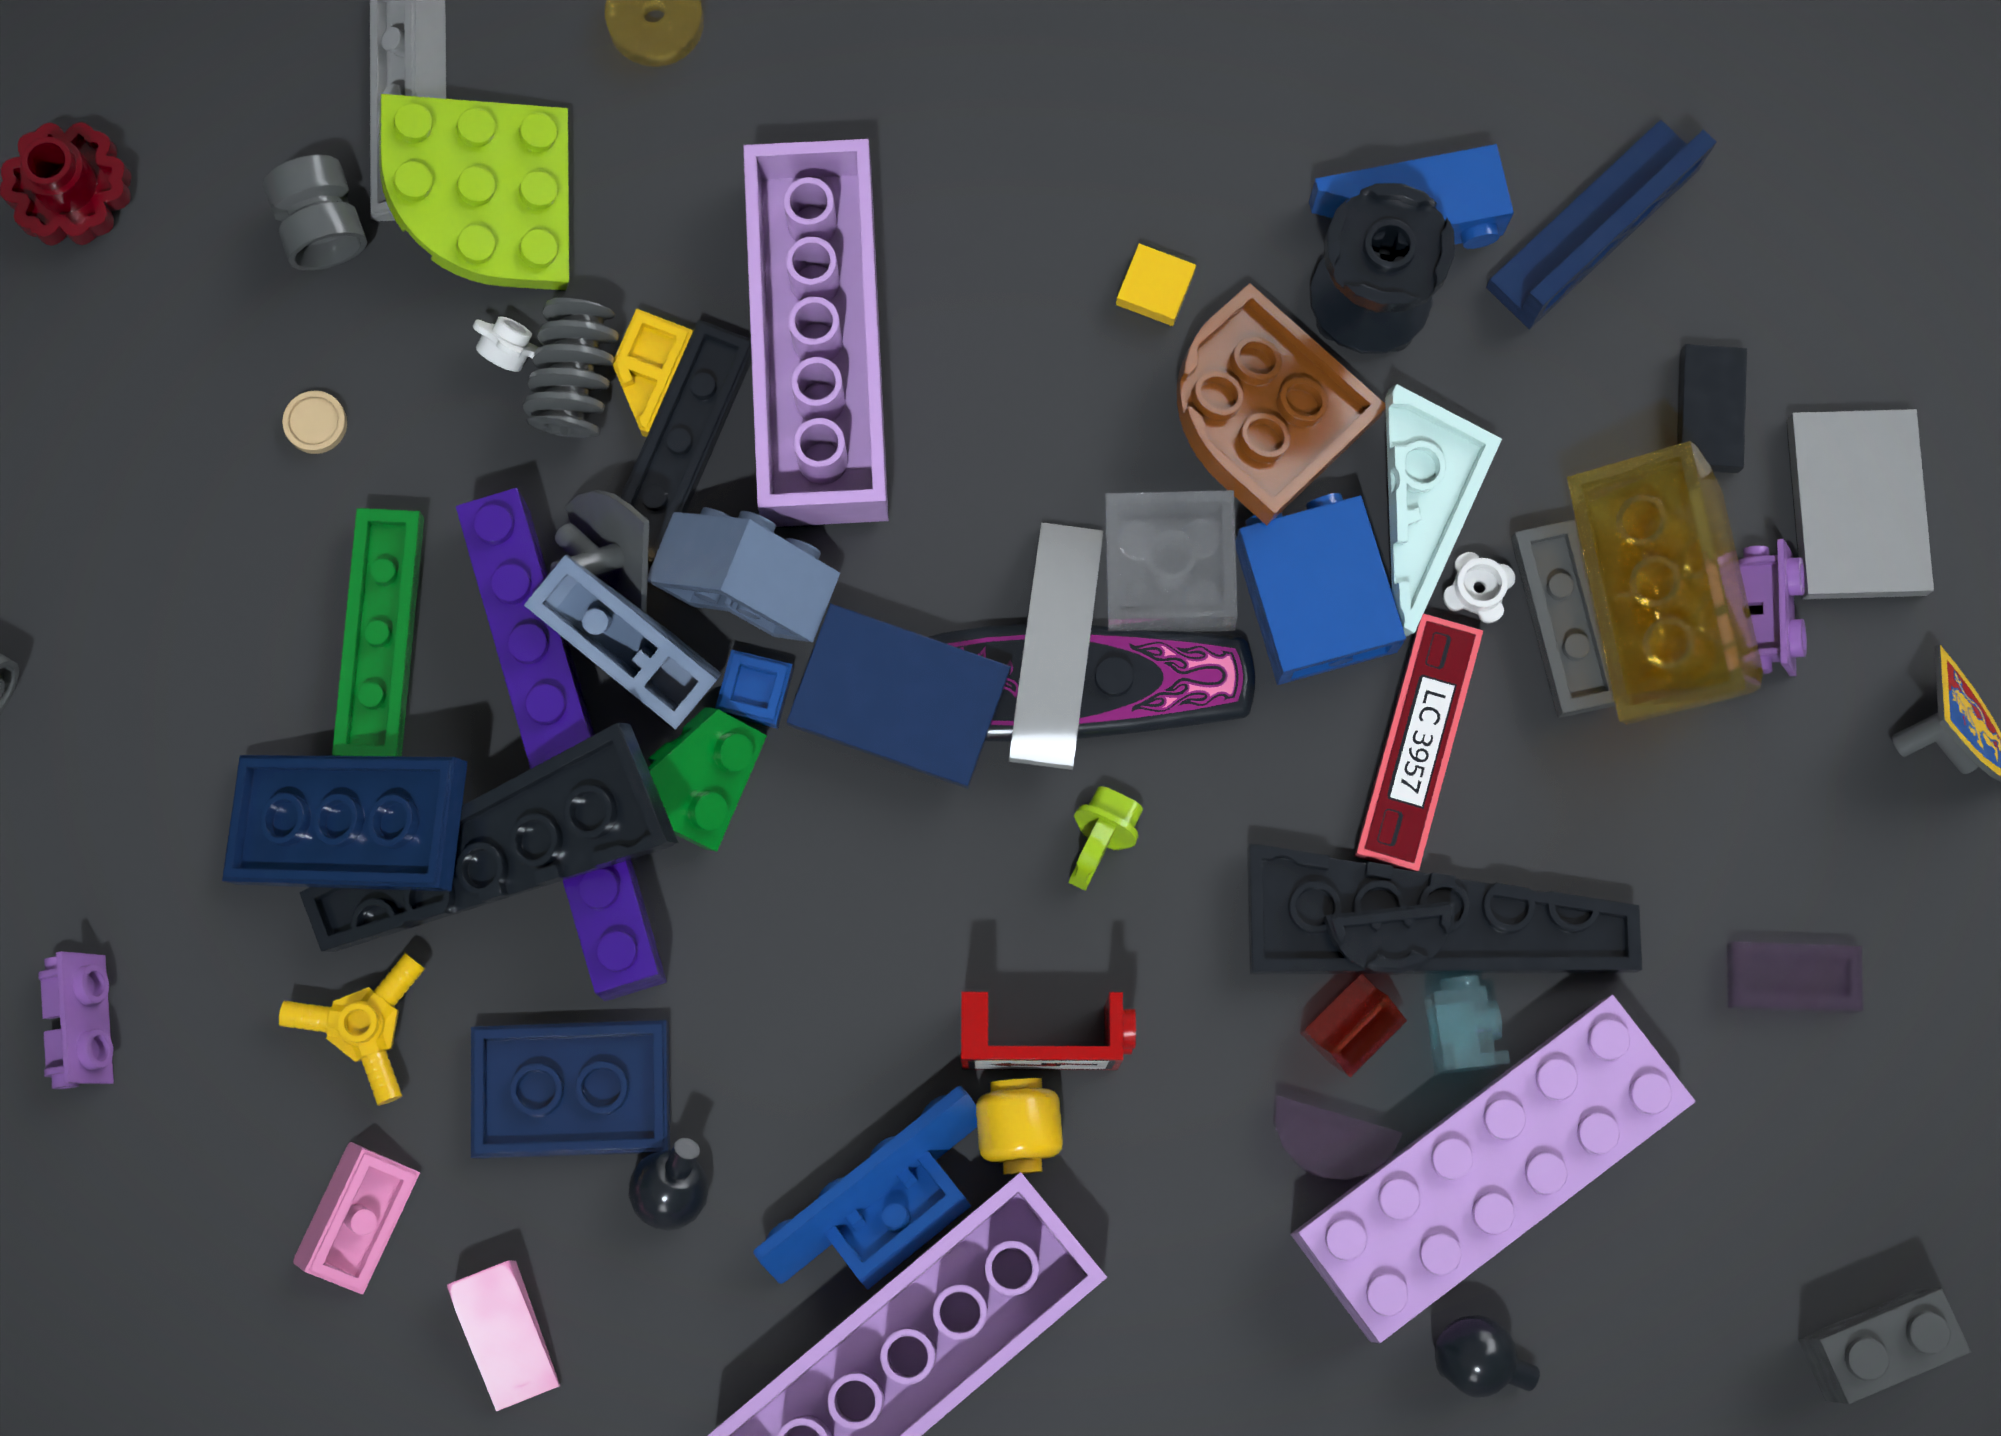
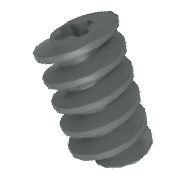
[523,298,619,438]

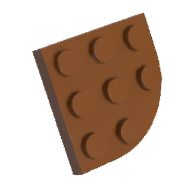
[1177,283,1386,526]

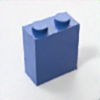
[1234,493,1406,685]

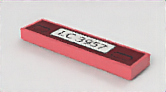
[1354,613,1483,872]

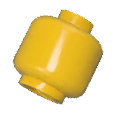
[976,1078,1063,1175]

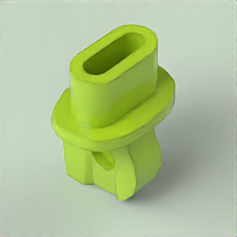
[1068,786,1143,891]

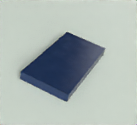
[222,755,468,891]

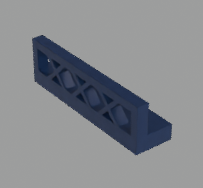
[1486,120,1717,330]

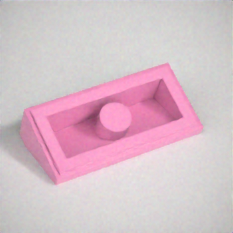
[293,1142,420,1295]

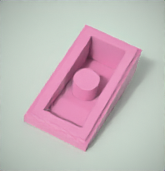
[447,1260,560,1411]

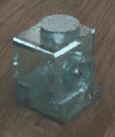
[1424,975,1510,1075]

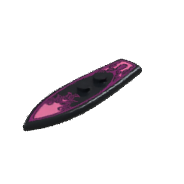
[928,624,1256,742]

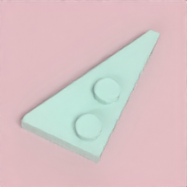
[1385,384,1502,636]

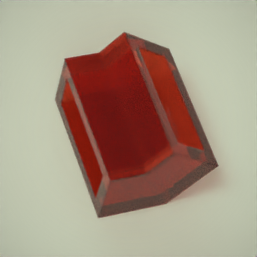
[1301,974,1407,1078]

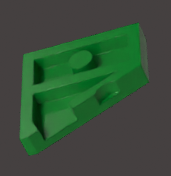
[648,707,767,852]

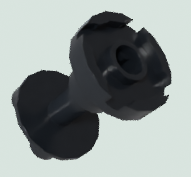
[1310,183,1455,354]

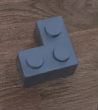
[647,507,840,642]

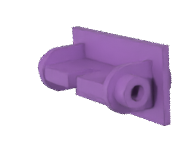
[1737,539,1807,676]
[38,951,114,1089]

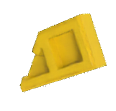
[613,308,693,437]

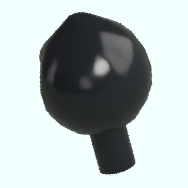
[628,1138,709,1231]
[1435,1315,1540,1398]

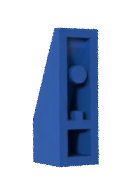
[1309,144,1514,249]

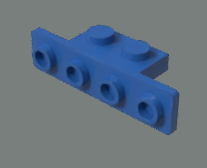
[753,1086,977,1290]

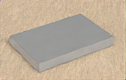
[1787,409,1934,600]

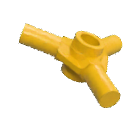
[279,953,425,1106]

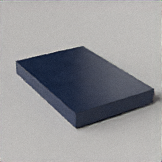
[786,603,1011,789]
[471,1020,670,1159]

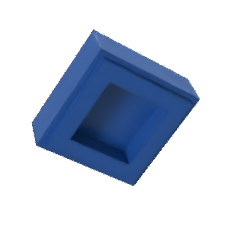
[715,649,794,729]

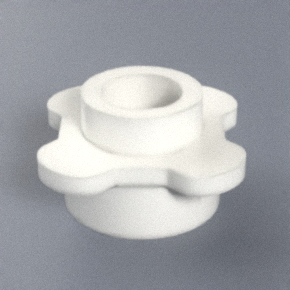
[473,317,539,372]
[1443,552,1515,623]

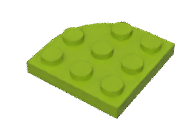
[379,94,569,290]

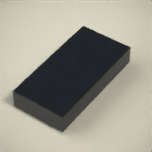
[1676,344,1747,473]

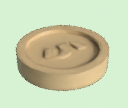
[282,391,347,454]

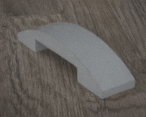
[1009,522,1103,770]

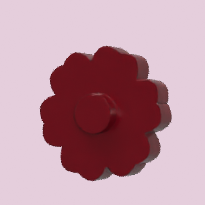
[0,122,131,246]

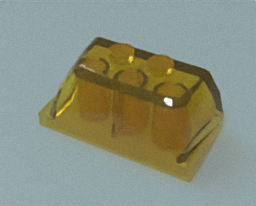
[1567,441,1763,724]

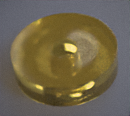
[605,0,704,67]

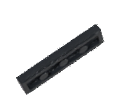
[620,319,752,566]

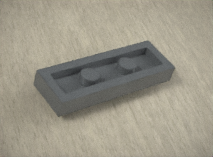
[1511,519,1625,718]

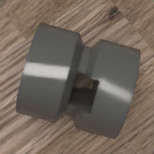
[263,155,367,271]

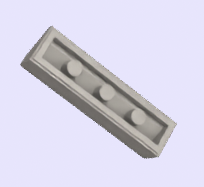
[370,0,446,221]

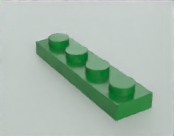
[332,508,424,757]

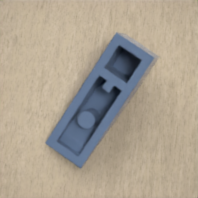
[524,554,722,730]

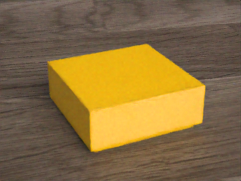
[1116,243,1196,326]

